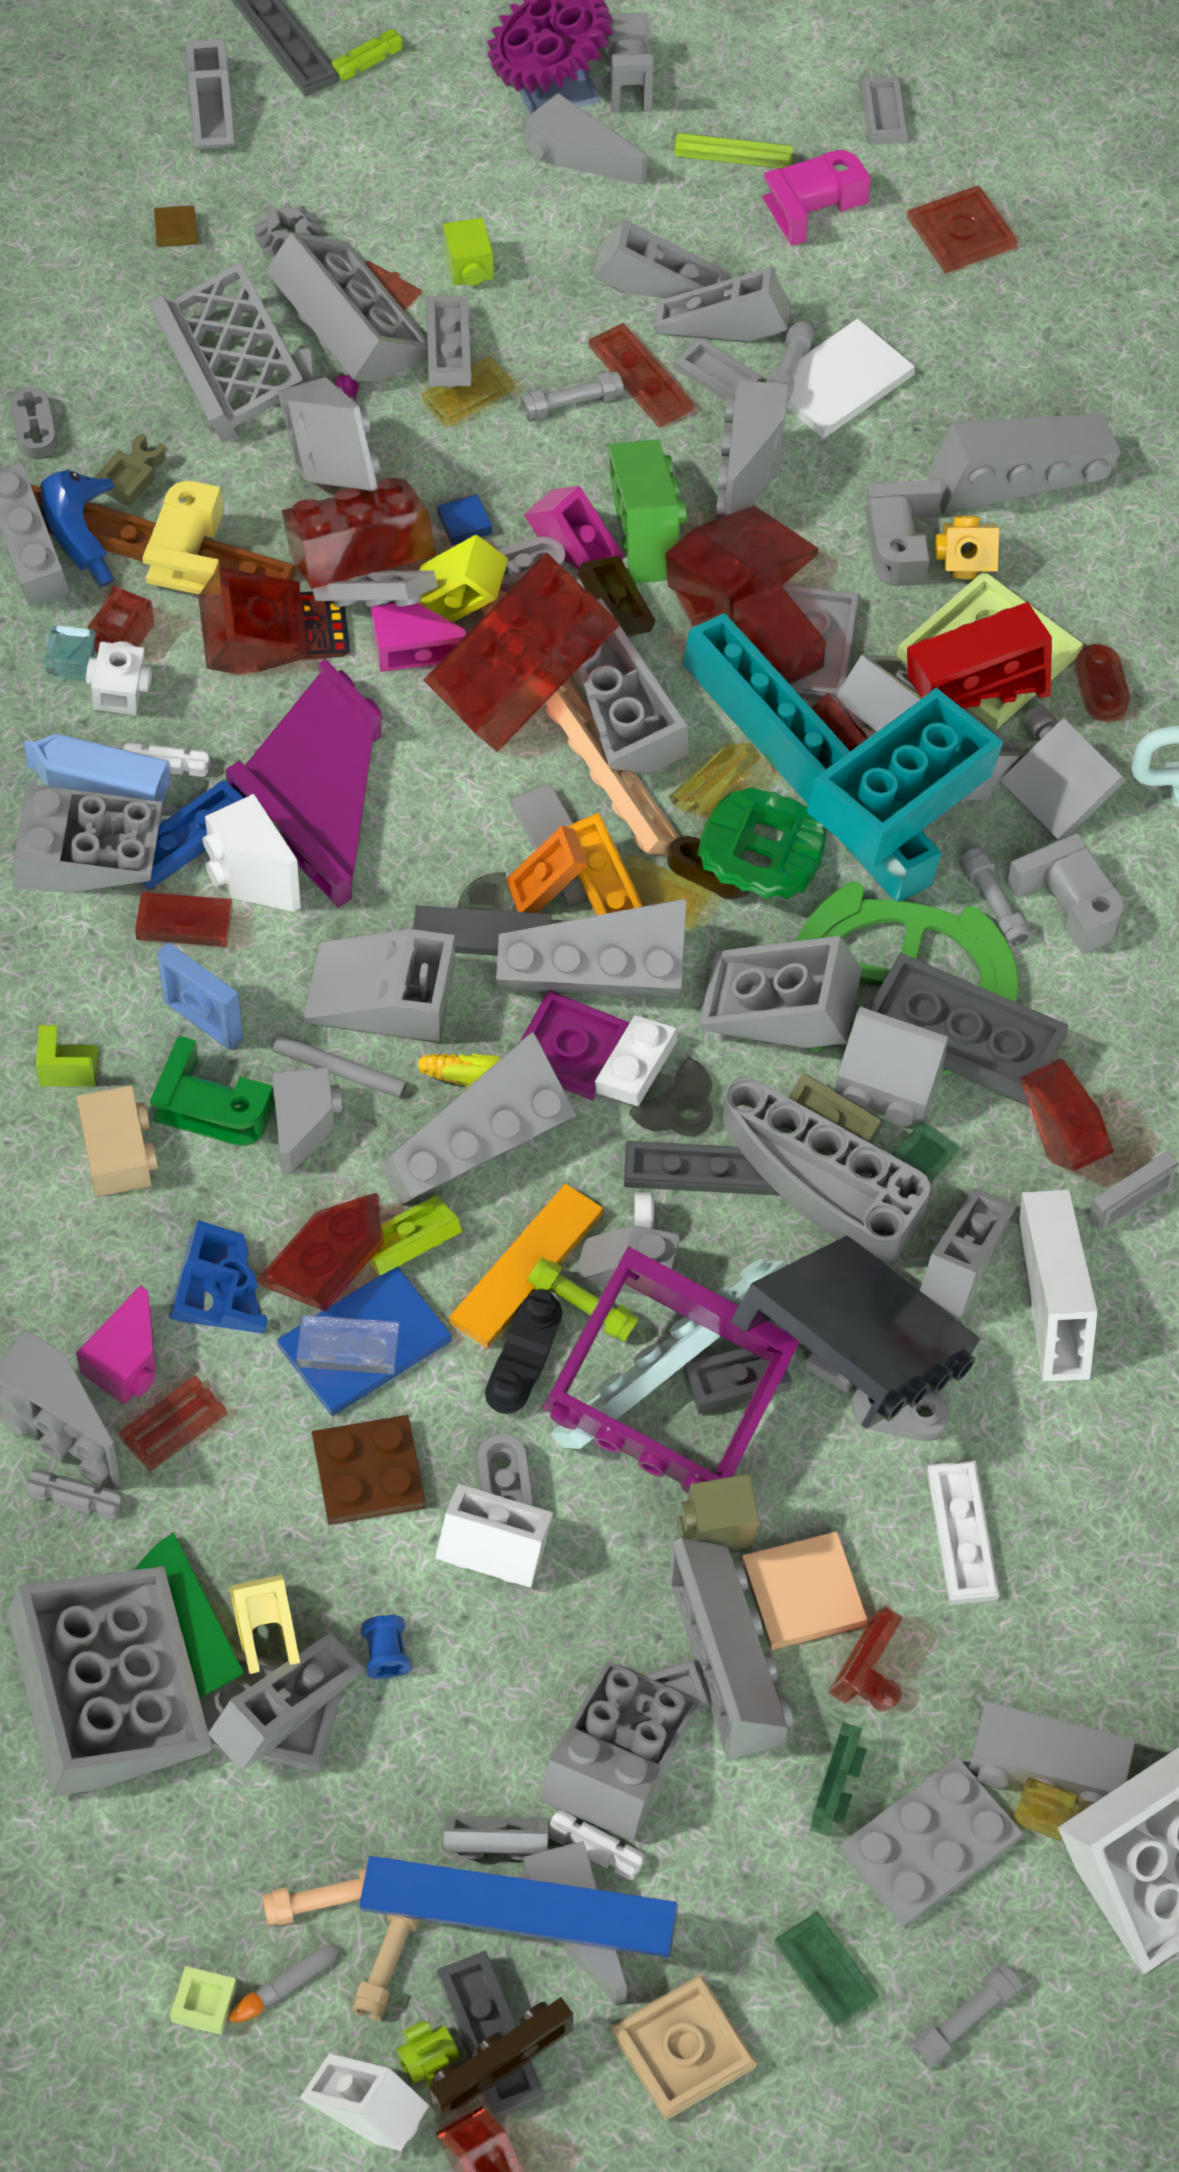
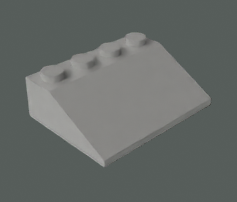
[7,1566,212,1797]

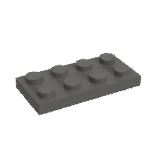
[869,952,1069,1106]

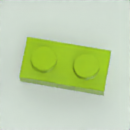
[354,1195,462,1276]

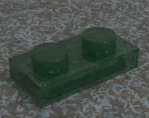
[810,1722,868,1837]

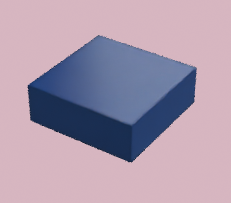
[437,494,492,546]

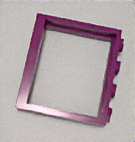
[542,1246,800,1494]

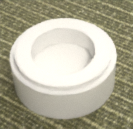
[634,1192,654,1229]

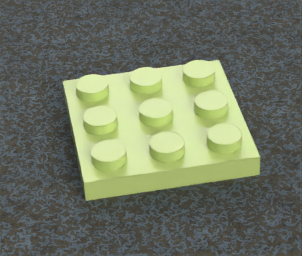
[897,571,1083,730]

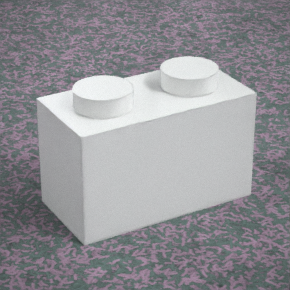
[435,1484,553,1588]

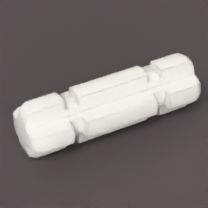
[123,743,210,777]
[548,1810,644,1880]

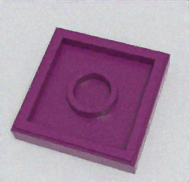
[520,990,630,1101]

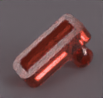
[828,1605,902,1711]

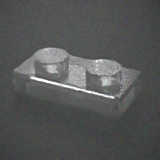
[297,1315,399,1374]

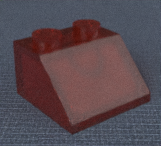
[198,567,308,674]

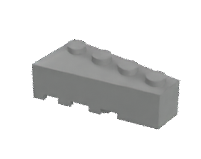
[926,414,1121,515]
[496,899,686,999]
[380,1032,576,1205]

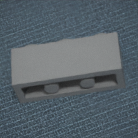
[0,462,71,607]
[969,1701,1136,1810]

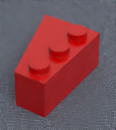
[907,602,1052,709]

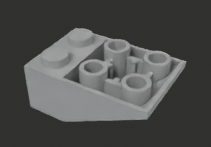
[277,377,380,490]
[716,380,788,532]
[13,784,162,893]
[303,929,455,1042]
[0,1329,121,1489]
[539,1661,700,1841]

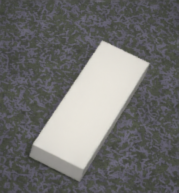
[926,1460,999,1605]

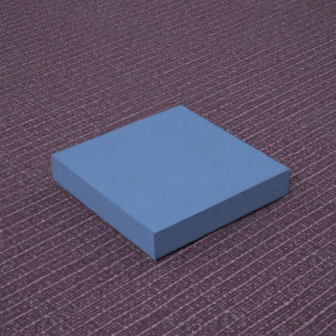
[157,942,243,1050]

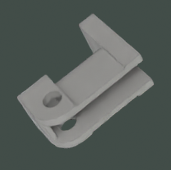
[606,13,654,113]
[865,479,942,586]
[1007,833,1124,954]

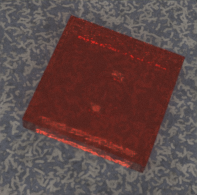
[907,185,1018,273]

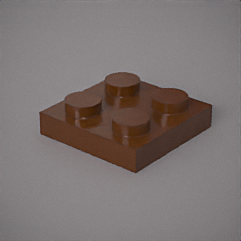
[312,1415,426,1525]

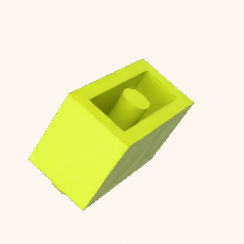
[418,535,508,622]

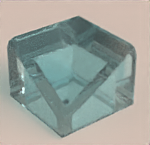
[44,626,95,681]

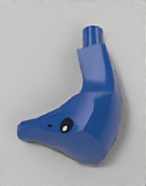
[40,470,115,588]

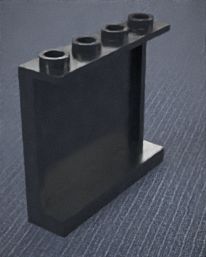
[731,1235,980,1429]

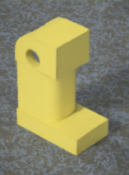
[142,481,224,598]
[229,1575,300,1674]

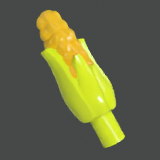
[417,1053,502,1088]

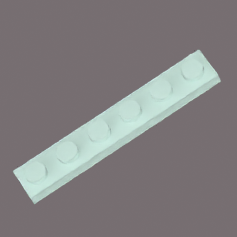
[551,1259,788,1449]

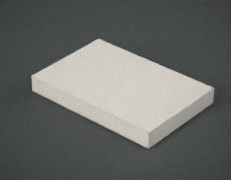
[767,318,915,439]

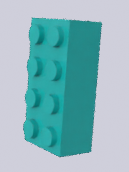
[807,688,1003,867]

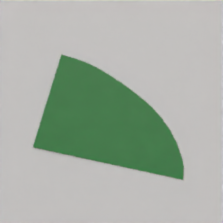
[134,1532,244,1699]

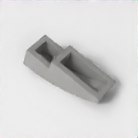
[185,39,235,150]

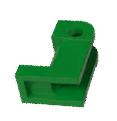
[150,1035,275,1146]

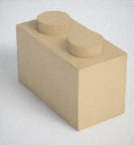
[76,1085,158,1197]

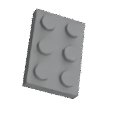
[838,1756,1024,1929]

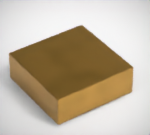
[154,205,198,247]

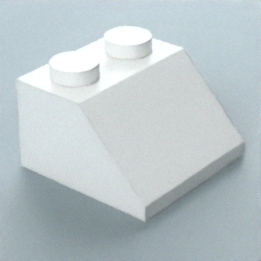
[203,794,301,912]

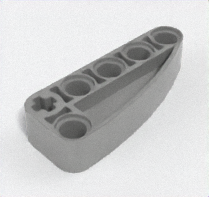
[722,1078,931,1263]

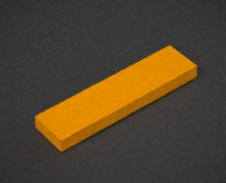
[449,1183,603,1349]

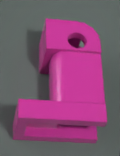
[762,150,871,246]

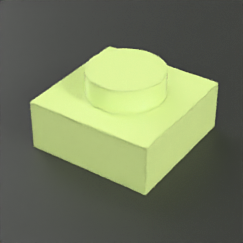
[170,1966,237,2035]

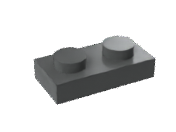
[684,1348,792,1414]

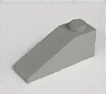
[525,93,648,185]
[593,219,729,298]
[654,267,791,342]
[920,1188,1017,1318]
[208,1633,364,1771]
[516,1841,627,2005]

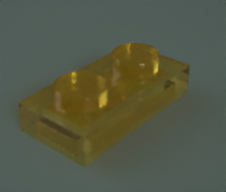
[669,743,761,813]

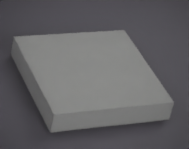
[1000,718,1126,841]

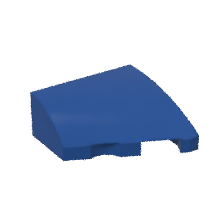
[169,1220,268,1333]

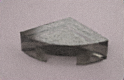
[457,872,506,911]

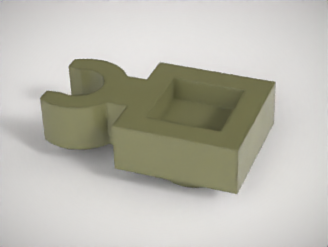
[94,434,166,507]

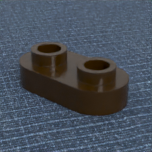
[667,836,750,899]

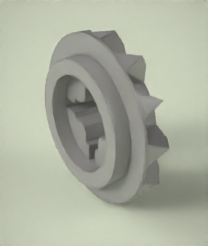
[255,202,321,256]

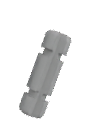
[26,1469,123,1520]

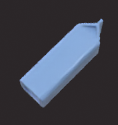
[24,734,171,803]

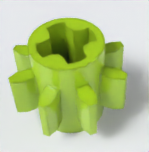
[395,2020,461,2088]

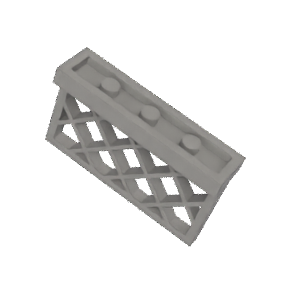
[148,261,305,442]

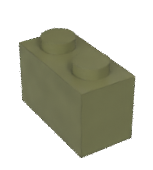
[678,1474,760,1553]

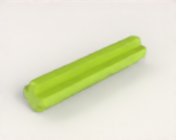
[674,133,794,168]

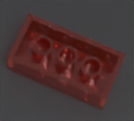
[423,552,621,752]

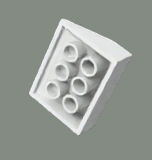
[1058,1747,1179,1974]

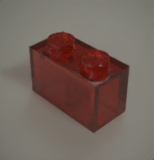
[732,581,826,684]

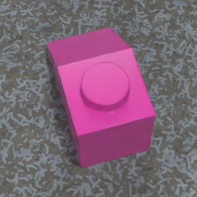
[523,486,624,570]
[371,602,467,672]
[76,1285,156,1405]

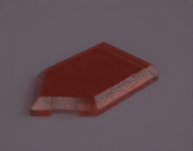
[256,1192,384,1312]

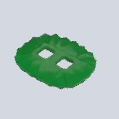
[697,787,826,900]

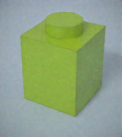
[443,217,493,286]

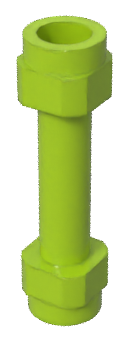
[527,1257,640,1343]

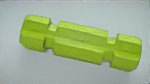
[331,29,403,81]

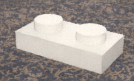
[595,1015,678,1107]

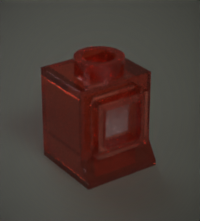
[88,585,154,654]

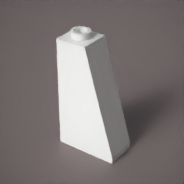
[1019,1190,1097,1382]

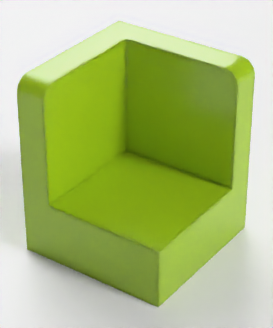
[36,1025,98,1087]

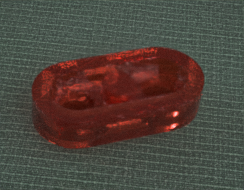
[1075,644,1130,722]

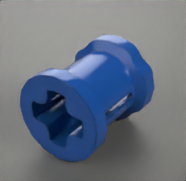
[360,1615,412,1679]

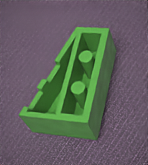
[609,439,686,584]

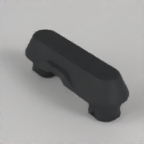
[485,1289,562,1414]

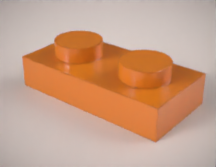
[506,826,588,913]

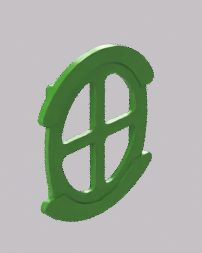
[796,882,1018,1076]

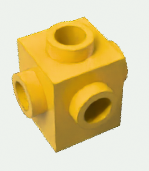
[935,515,999,579]

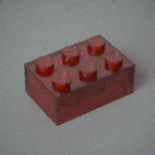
[281,478,436,589]

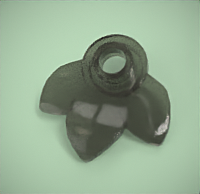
[629,1057,713,1136]

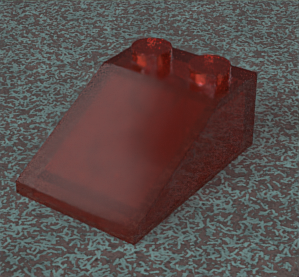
[665,505,819,626]

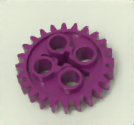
[487,0,613,94]

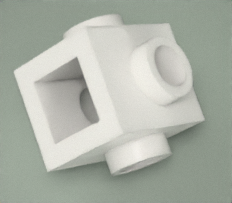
[86,642,152,716]

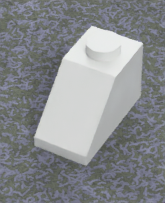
[300,2053,429,2151]

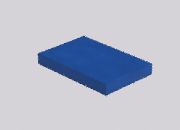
[277,1267,452,1417]

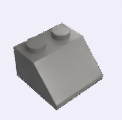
[835,1007,949,1127]

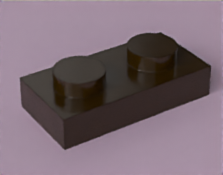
[577,555,656,637]

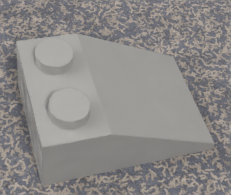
[699,936,862,1048]

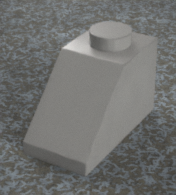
[272,1067,342,1175]
[575,1225,679,1296]

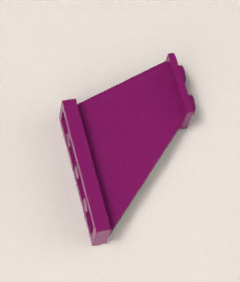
[225,659,382,908]

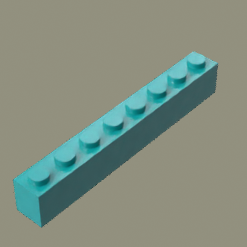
[682,613,942,902]

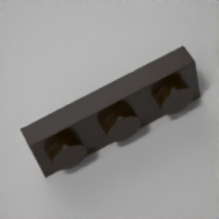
[428,1997,574,2121]

